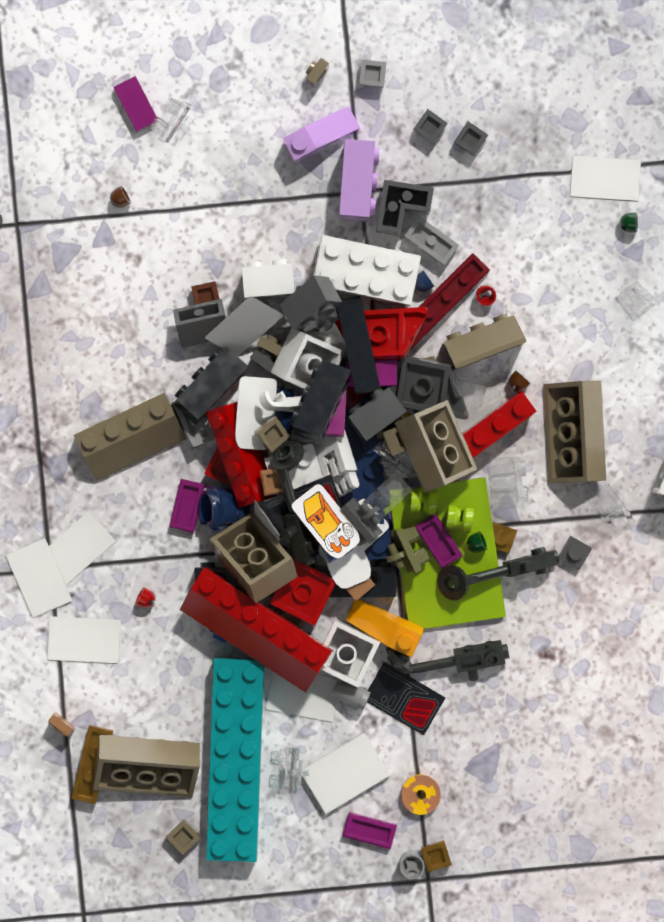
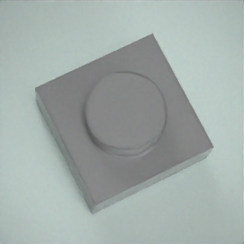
[359,59,387,88]

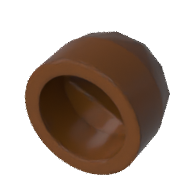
[110,186,131,208]
[508,370,530,392]

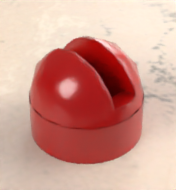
[476,285,496,306]
[135,587,156,609]

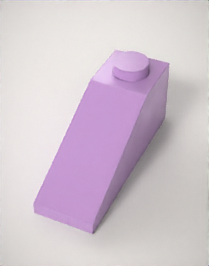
[283,106,360,164]

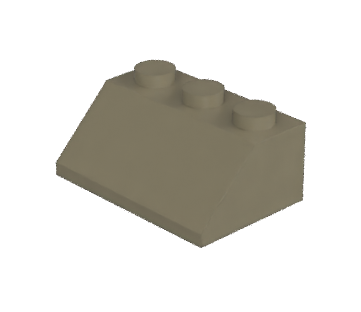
[443,313,527,370]
[395,400,478,493]

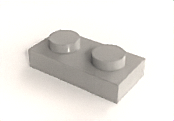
[404,216,459,266]
[171,402,215,449]

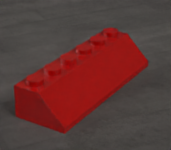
[180,567,333,693]

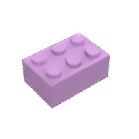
[339,139,380,222]

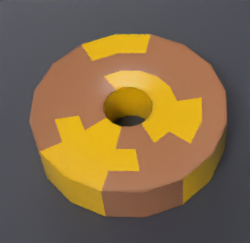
[401,774,441,815]

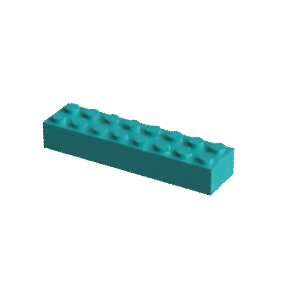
[206,657,264,862]

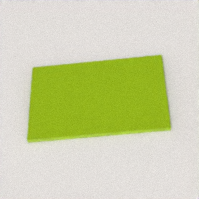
[389,477,506,629]

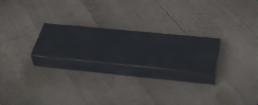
[337,295,381,395]

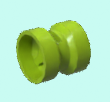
[410,489,437,515]
[445,504,474,533]

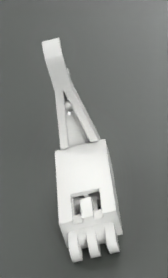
[259,391,359,497]

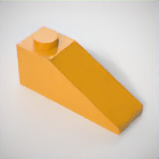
[346,598,424,657]

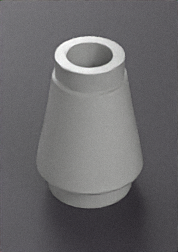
[332,681,371,711]

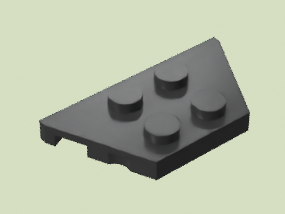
[382,356,469,420]

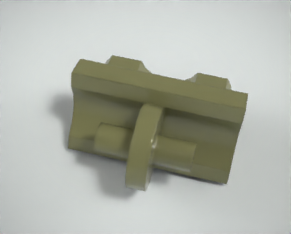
[385,527,430,573]

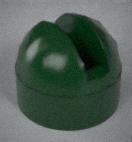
[620,212,638,233]
[467,531,487,553]

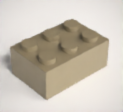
[210,513,298,603]

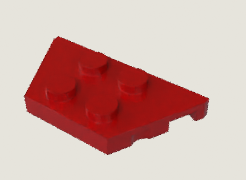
[335,307,428,360]

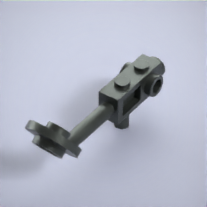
[271,440,319,566]
[437,547,560,600]
[386,640,510,681]

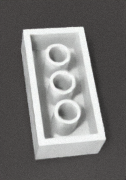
[313,235,421,307]

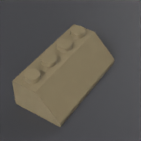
[543,380,606,483]
[73,392,187,480]
[93,735,200,797]

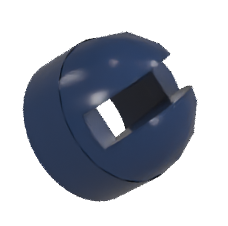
[415,270,435,292]

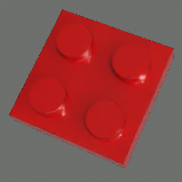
[270,558,336,626]

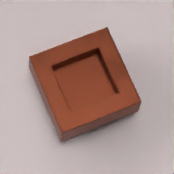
[191,281,220,305]

